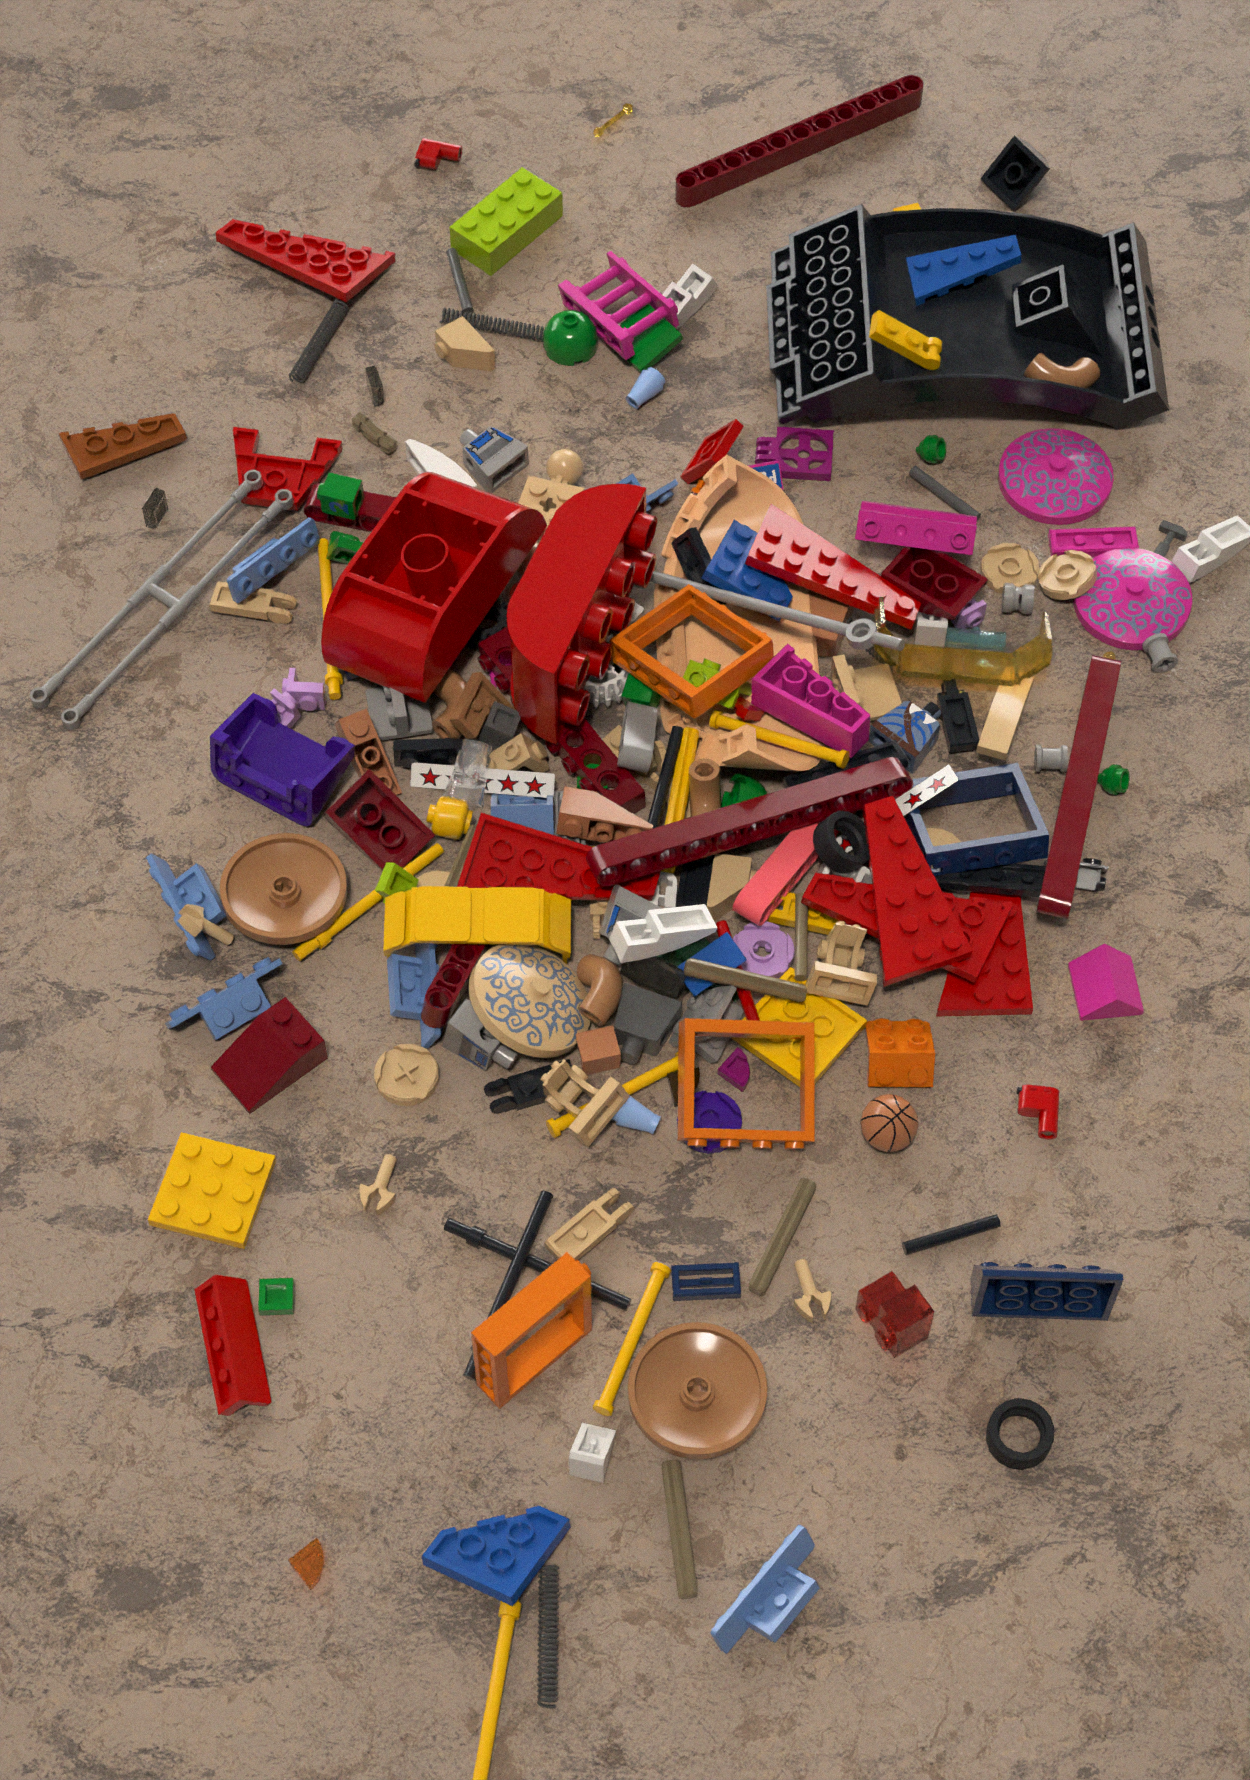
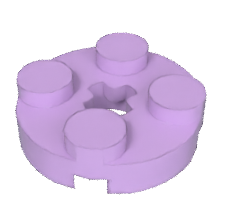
[733,921,794,979]

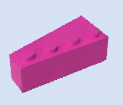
[751,643,870,758]

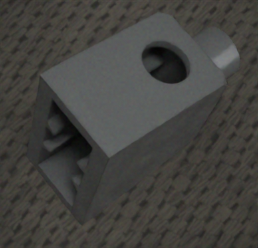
[614,983,682,1064]

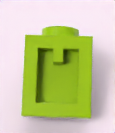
[375,862,419,904]

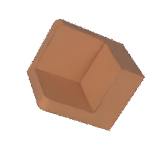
[576,1025,621,1075]

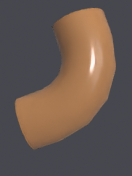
[1024,353,1100,389]
[432,668,467,739]
[689,758,721,817]
[577,954,623,1027]

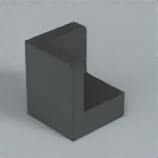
[477,701,521,750]

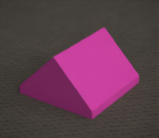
[1068,943,1144,1021]

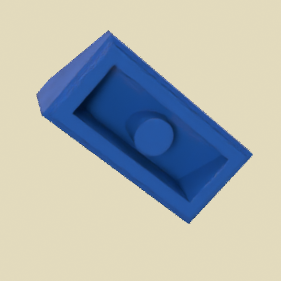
[674,932,747,996]

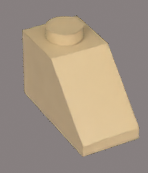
[434,316,495,371]
[706,853,757,921]

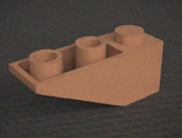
[335,708,402,796]
[556,786,653,843]

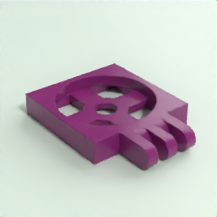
[755,427,834,482]

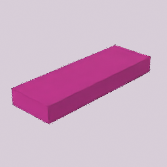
[1048,527,1139,557]

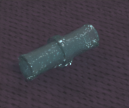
[945,626,1006,651]

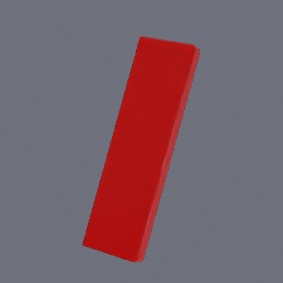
[194,1274,271,1416]

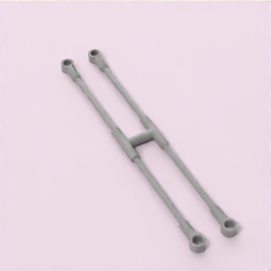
[30,470,293,730]

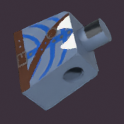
[868,701,941,774]

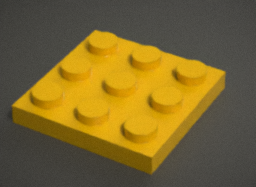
[731,967,867,1087]
[148,1132,276,1249]

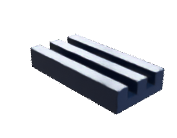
[671,1262,741,1301]

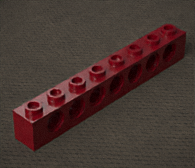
[477,627,646,814]

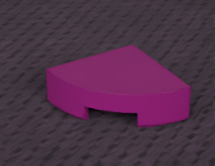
[717,1047,750,1092]

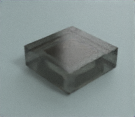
[365,366,384,407]
[142,488,168,530]

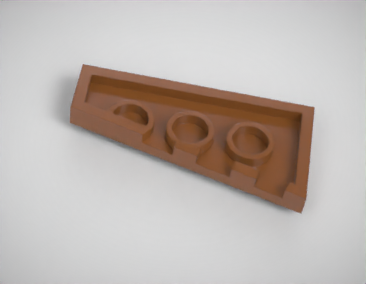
[59,413,187,480]

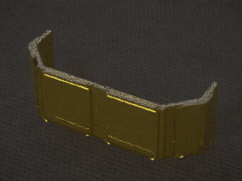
[873,597,1053,686]

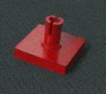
[680,419,744,484]

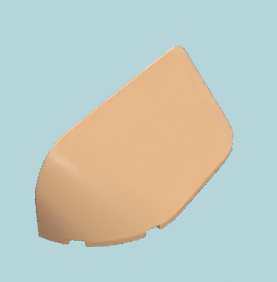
[654,455,825,772]

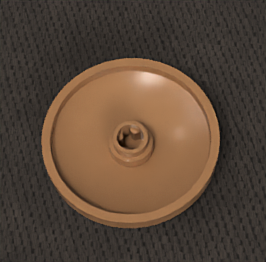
[220,833,347,945]
[628,1322,767,1459]

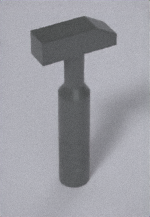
[1154,520,1187,557]

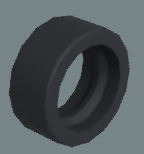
[813,811,870,874]
[986,1398,1055,1470]

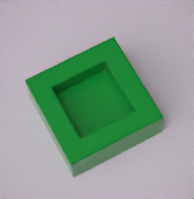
[258,1278,294,1316]

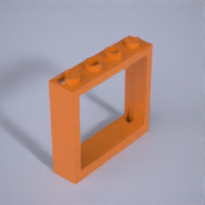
[610,584,774,719]
[678,1018,815,1150]
[471,1252,592,1409]

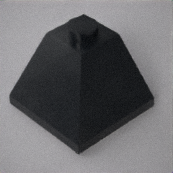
[980,135,1050,211]

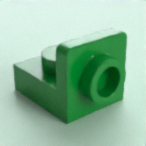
[326,531,364,564]

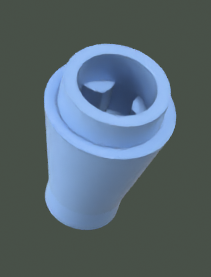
[626,367,665,409]
[611,1095,661,1134]

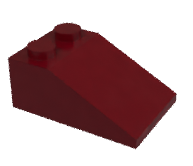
[881,546,988,620]
[323,769,435,871]
[210,996,328,1115]

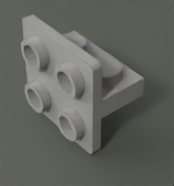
[365,686,433,741]
[669,985,744,1063]

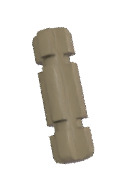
[351,413,398,454]

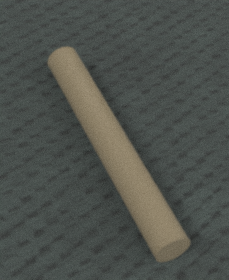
[794,893,808,981]

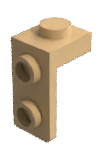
[474,733,550,773]

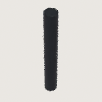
[902,1214,1001,1255]

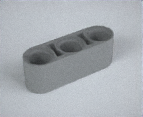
[617,701,658,773]

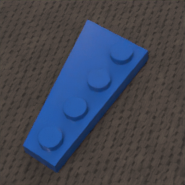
[906,235,1022,306]

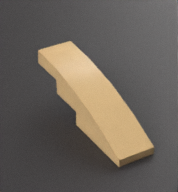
[976,669,1034,761]

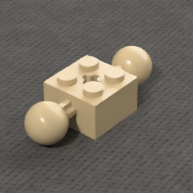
[517,449,584,576]

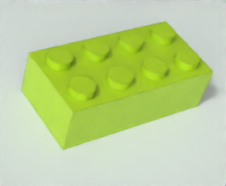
[449,167,563,276]

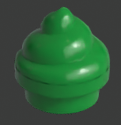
[916,435,946,464]
[1097,764,1130,795]

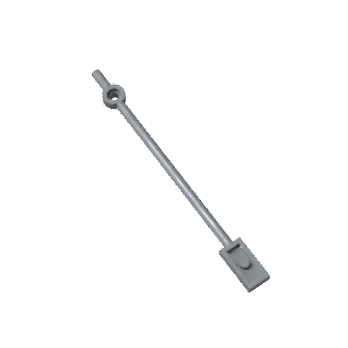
[634,565,905,651]

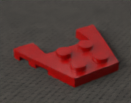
[233,427,343,511]

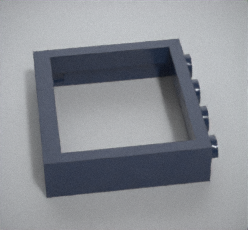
[904,763,1049,876]

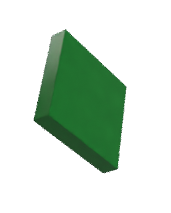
[619,304,683,373]

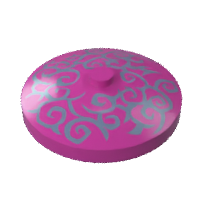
[998,428,1114,525]
[1073,548,1192,650]

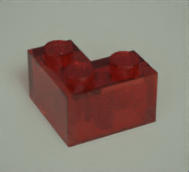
[855,1271,935,1358]

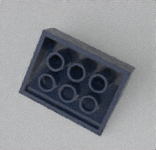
[970,1262,1123,1321]

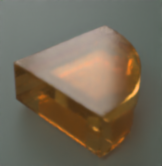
[288,1538,324,1591]

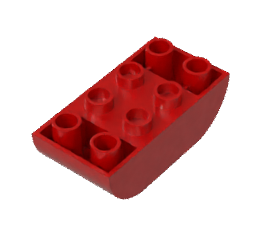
[321,472,547,703]
[507,484,657,744]

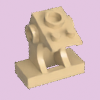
[806,921,877,1006]
[540,1059,630,1147]

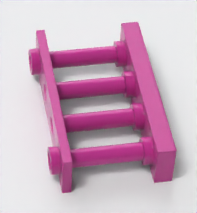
[558,251,679,360]
[855,501,977,555]

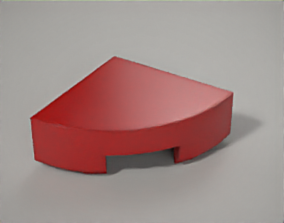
[734,697,764,721]

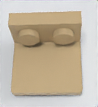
[830,655,902,721]

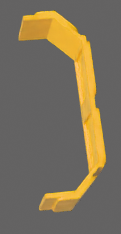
[383,886,571,964]

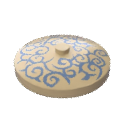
[469,944,590,1058]

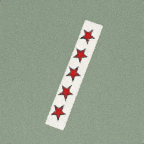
[410,763,555,798]
[835,765,958,853]

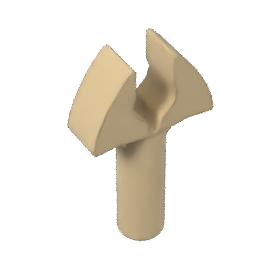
[178,904,234,945]
[359,1154,397,1216]
[794,1259,831,1323]

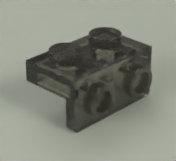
[620,956,690,1000]

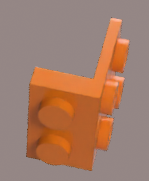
[865,1018,935,1087]

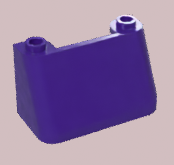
[210,693,355,826]

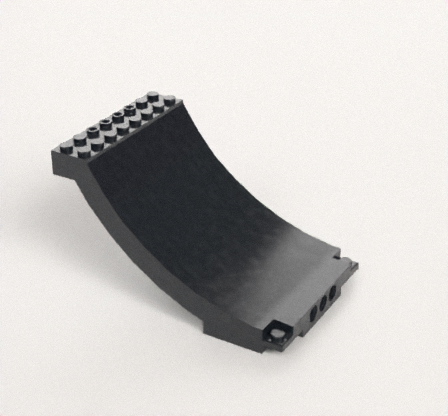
[766,204,1169,430]

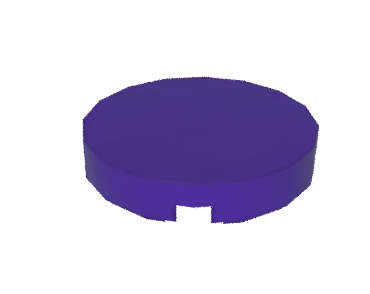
[677,1091,742,1154]

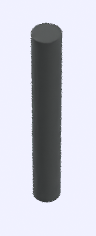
[446,248,474,314]
[909,466,981,521]

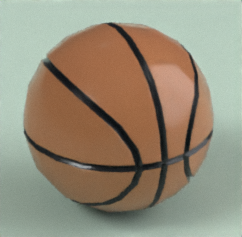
[860,1094,919,1152]

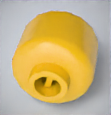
[426,796,473,840]

